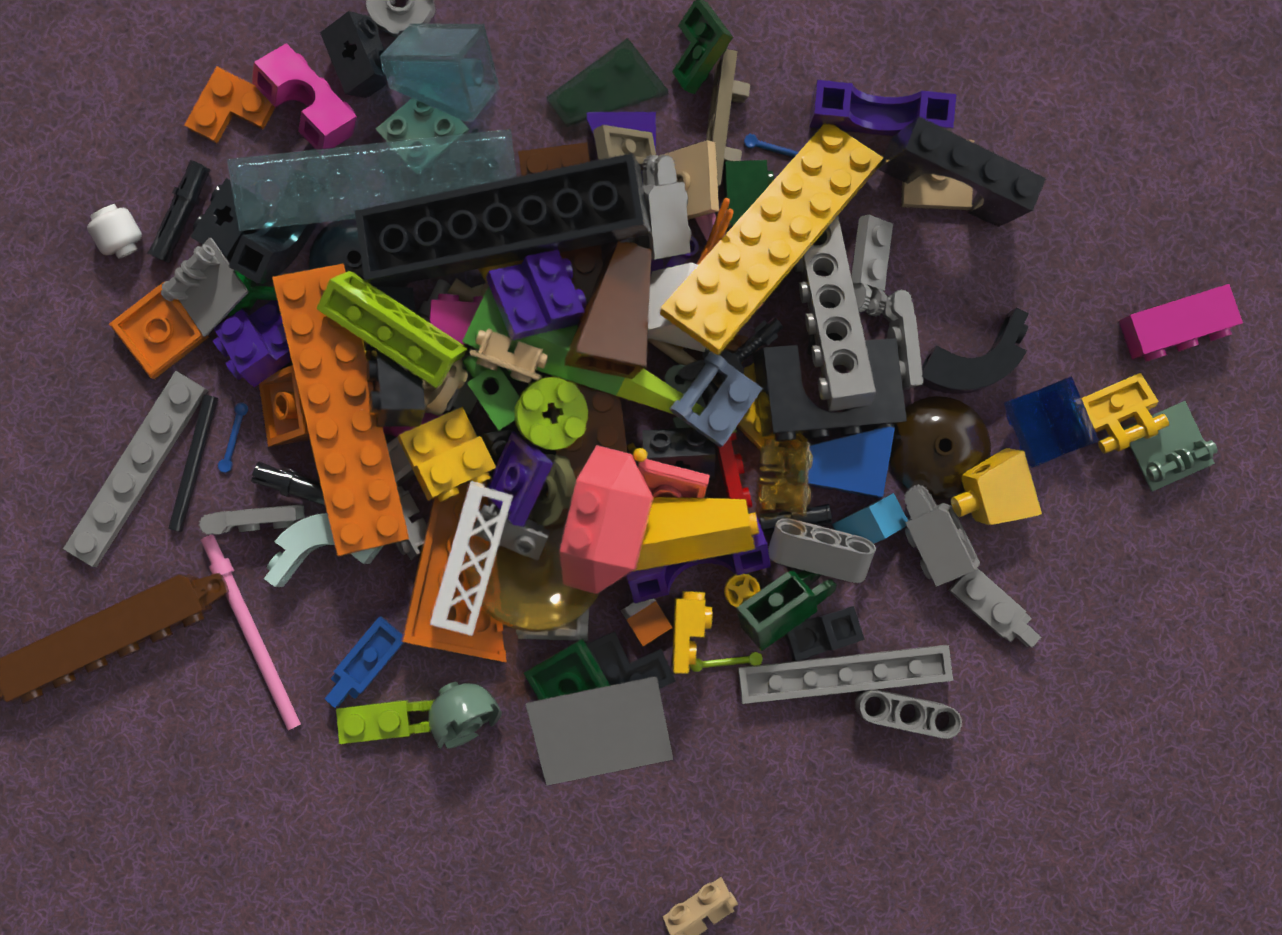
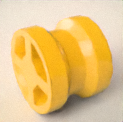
[724,574,761,608]

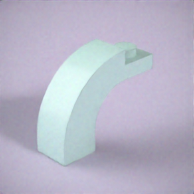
[264,513,383,587]

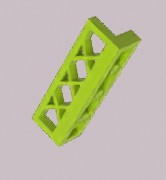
[316,271,468,388]

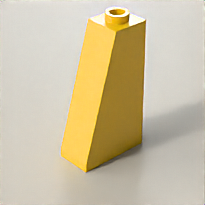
[632,497,759,572]

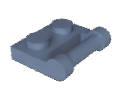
[670,351,763,448]

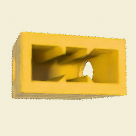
[951,448,1042,525]

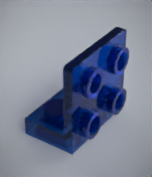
[1004,376,1099,468]

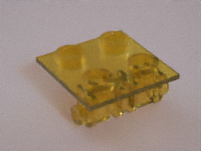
[758,439,813,515]

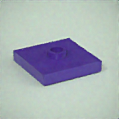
[486,431,553,527]

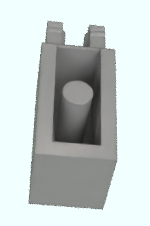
[635,155,691,259]
[903,484,980,587]

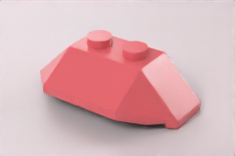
[560,446,653,594]

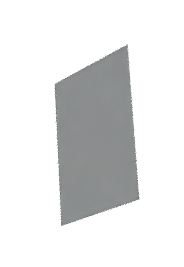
[526,676,673,786]

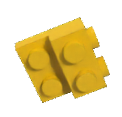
[397,406,496,502]
[672,591,712,673]

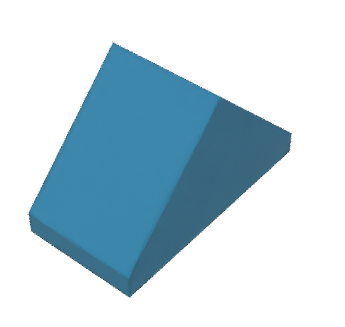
[832,493,908,544]

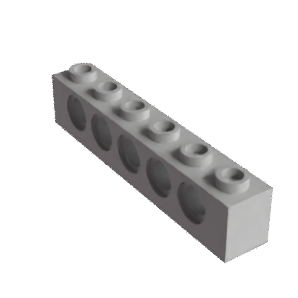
[794,216,876,411]

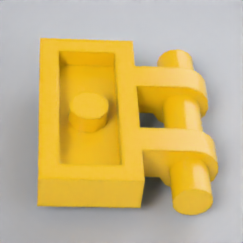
[1075,373,1169,454]

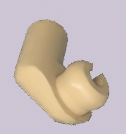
[447,278,489,302]

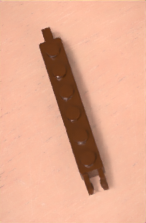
[0,573,229,704]

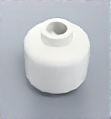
[87,204,142,259]

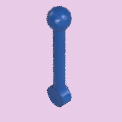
[744,134,799,158]
[218,402,248,473]

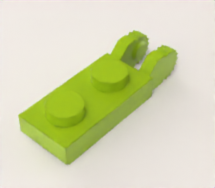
[336,700,434,744]

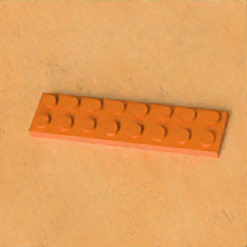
[272,263,409,556]

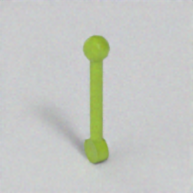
[690,652,763,672]

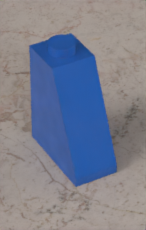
[792,426,895,498]

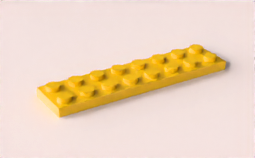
[660,124,883,356]

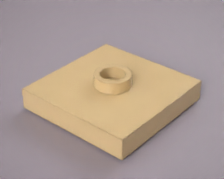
[660,140,719,220]
[902,140,974,210]

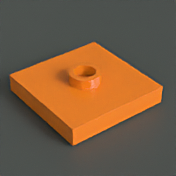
[109,282,209,379]

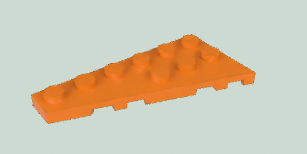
[401,481,507,663]

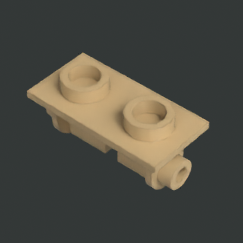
[469,329,549,383]
[663,877,738,935]

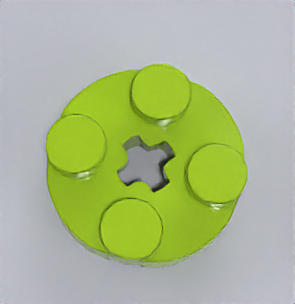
[514,377,588,450]

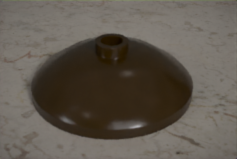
[889,396,991,500]

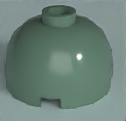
[429,682,502,749]

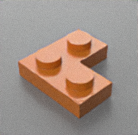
[184,66,276,144]

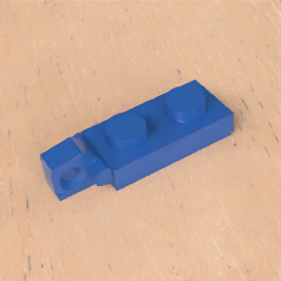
[324,616,405,708]

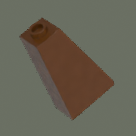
[565,241,652,379]

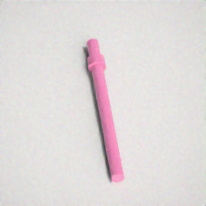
[200,534,301,730]

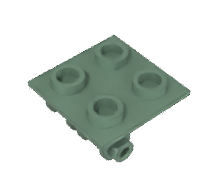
[376,85,470,175]
[1123,401,1218,492]

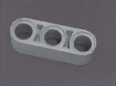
[768,518,876,583]
[855,689,962,738]

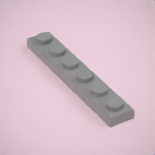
[63,371,208,567]
[738,645,953,704]

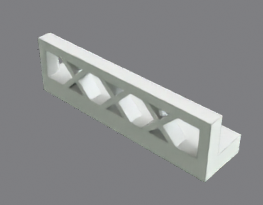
[430,481,513,635]

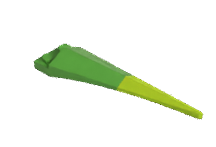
[462,286,737,432]

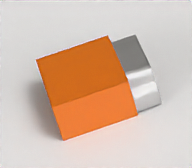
[621,599,673,646]

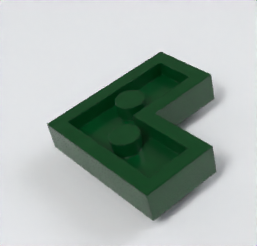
[672,0,733,94]

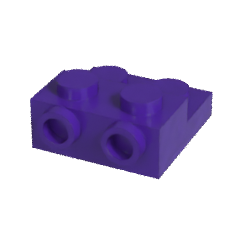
[486,250,586,340]
[213,300,292,387]

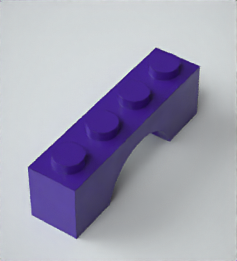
[809,80,956,136]
[627,515,771,604]

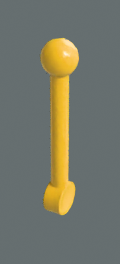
[627,443,647,462]

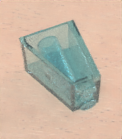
[380,23,500,122]

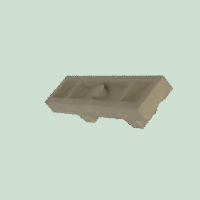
[706,49,750,188]

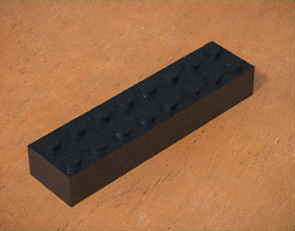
[355,153,651,287]

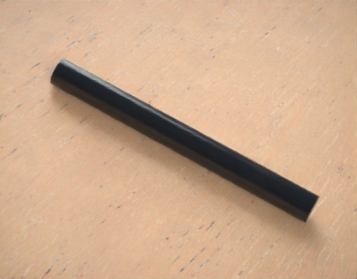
[168,394,218,532]

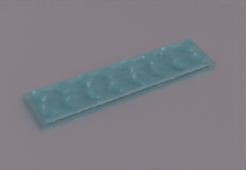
[227,129,517,231]

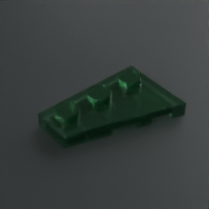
[546,38,669,127]

